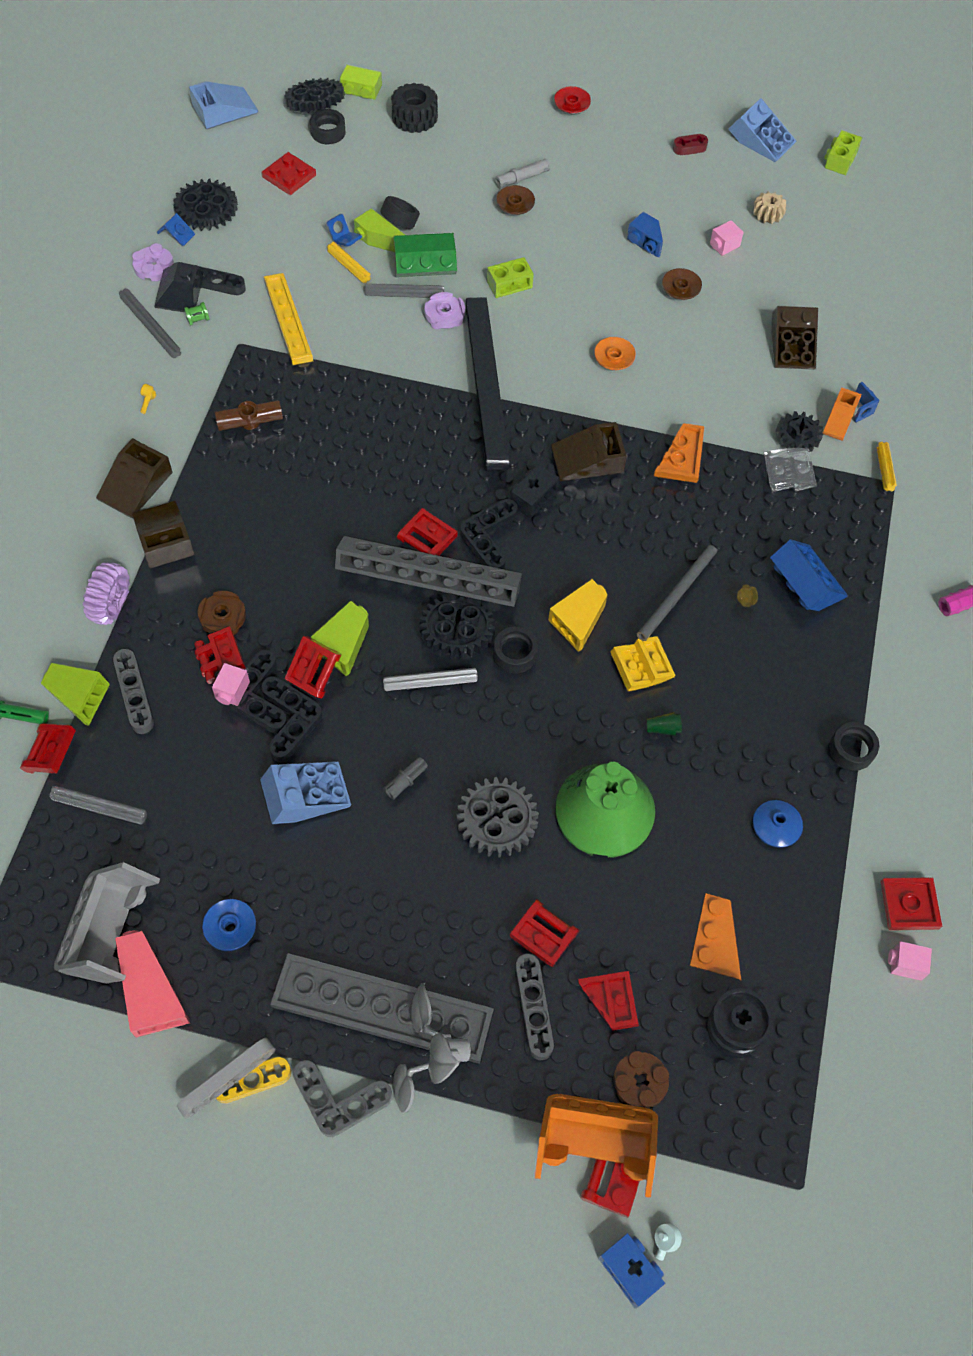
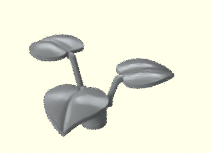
[393,983,471,1113]

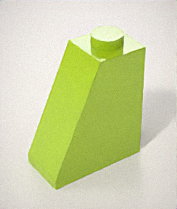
[311,601,369,677]
[41,663,110,725]

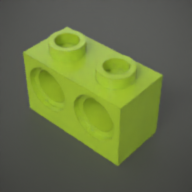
[824,130,863,176]
[487,257,534,298]

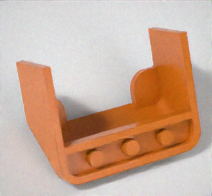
[535,1094,658,1198]

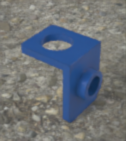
[157,213,195,246]
[326,214,362,247]
[854,382,880,423]

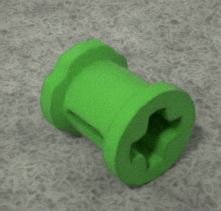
[184,302,210,326]

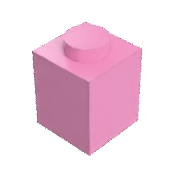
[710,220,744,256]
[212,663,250,706]
[888,941,932,981]

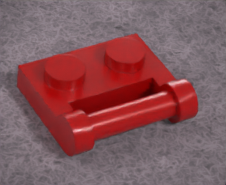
[397,508,458,556]
[285,636,342,698]
[20,724,76,774]
[510,900,579,967]
[580,1159,640,1218]

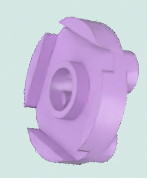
[132,243,174,281]
[425,292,465,329]

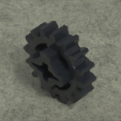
[776,411,823,454]

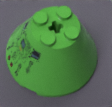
[556,762,655,857]

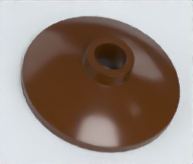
[497,185,535,215]
[662,268,702,300]

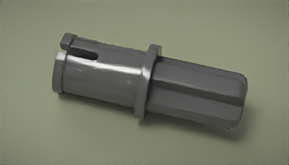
[383,757,428,800]

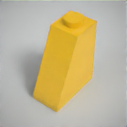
[548,579,608,652]

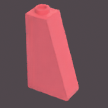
[115,930,190,1038]

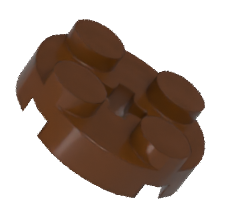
[198,591,246,635]
[613,1051,669,1108]

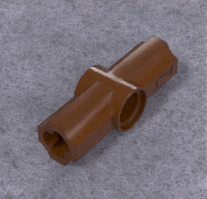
[215,400,283,431]

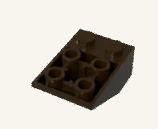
[771,306,818,370]
[551,422,627,481]
[96,438,173,519]
[132,500,194,568]

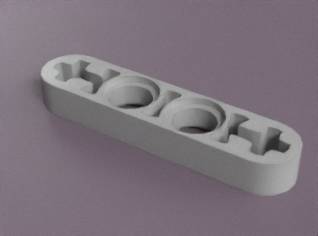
[177,1038,275,1119]

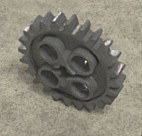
[457,777,539,857]

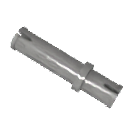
[495,158,550,188]

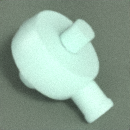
[655,1223,682,1261]

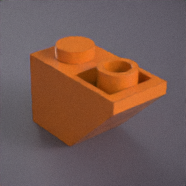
[823,387,862,441]

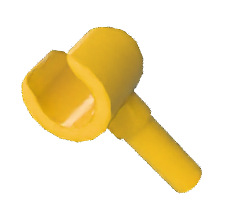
[140,384,156,414]

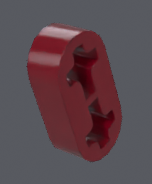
[673,134,708,156]

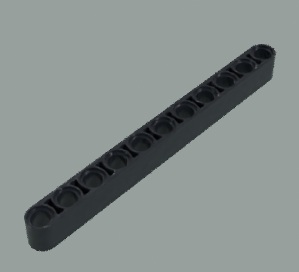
[466,297,509,471]

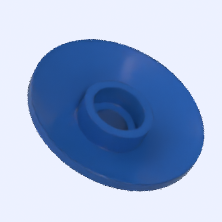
[753,800,803,848]
[203,899,256,951]

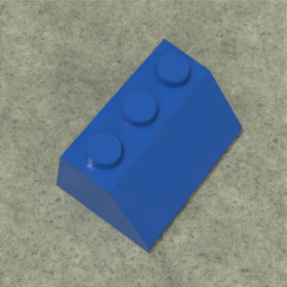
[770,539,848,611]

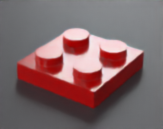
[262,152,316,195]
[880,877,942,930]

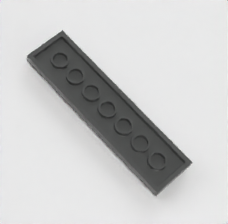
[270,953,494,1064]

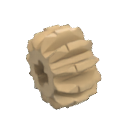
[753,191,786,224]

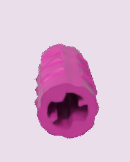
[938,585,973,616]

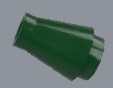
[647,712,682,736]

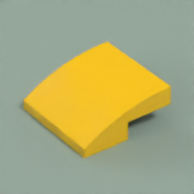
[611,636,675,691]

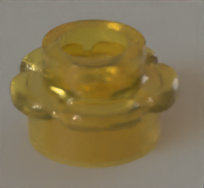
[737,585,758,607]

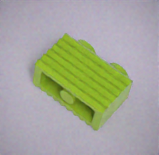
[340,65,382,100]

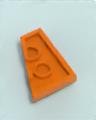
[654,423,705,483]
[690,893,741,980]

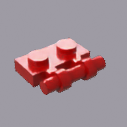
[194,626,246,684]

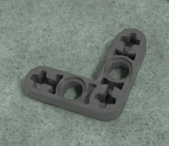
[293,1060,392,1137]

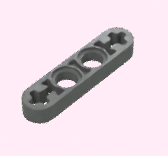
[113,649,154,734]
[515,954,554,1060]

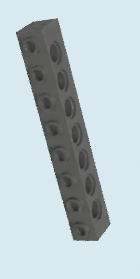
[335,536,522,607]

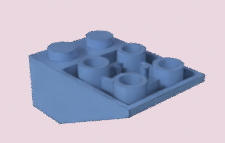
[189,81,258,129]
[729,98,797,162]
[260,762,351,824]

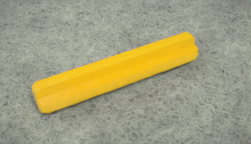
[327,242,371,283]
[877,441,897,492]

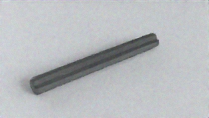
[119,288,181,358]

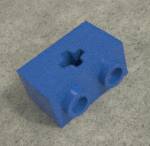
[598,1233,665,1309]

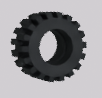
[391,83,438,133]

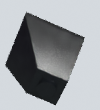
[154,262,203,313]

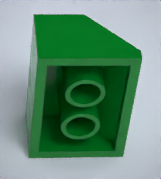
[394,233,457,277]

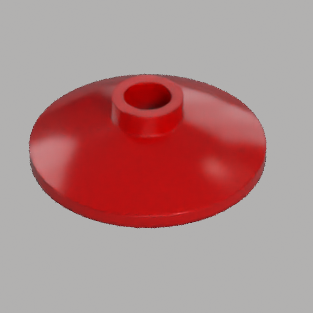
[554,86,591,113]

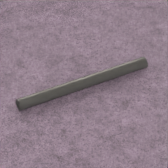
[637,545,717,641]

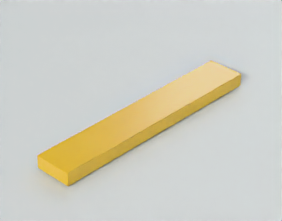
[264,273,313,365]

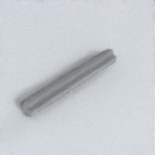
[383,668,478,691]

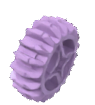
[83,562,130,625]

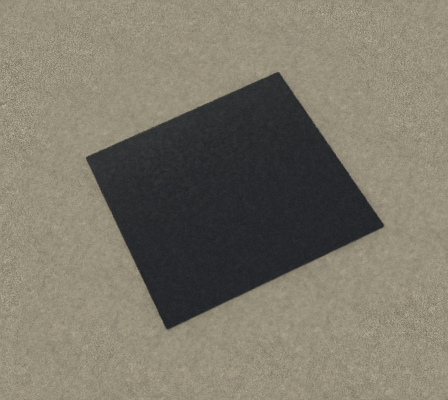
[0,344,895,1190]

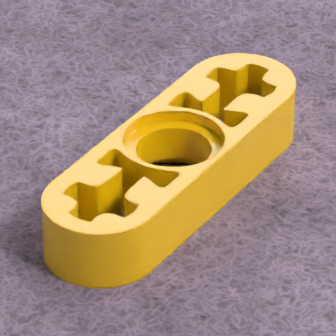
[216,1057,291,1104]

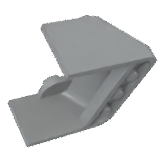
[54,862,160,983]

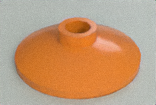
[594,337,636,370]

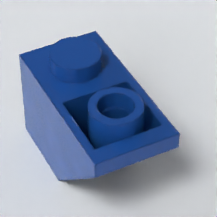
[627,212,663,257]

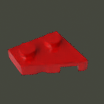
[578,971,639,1030]

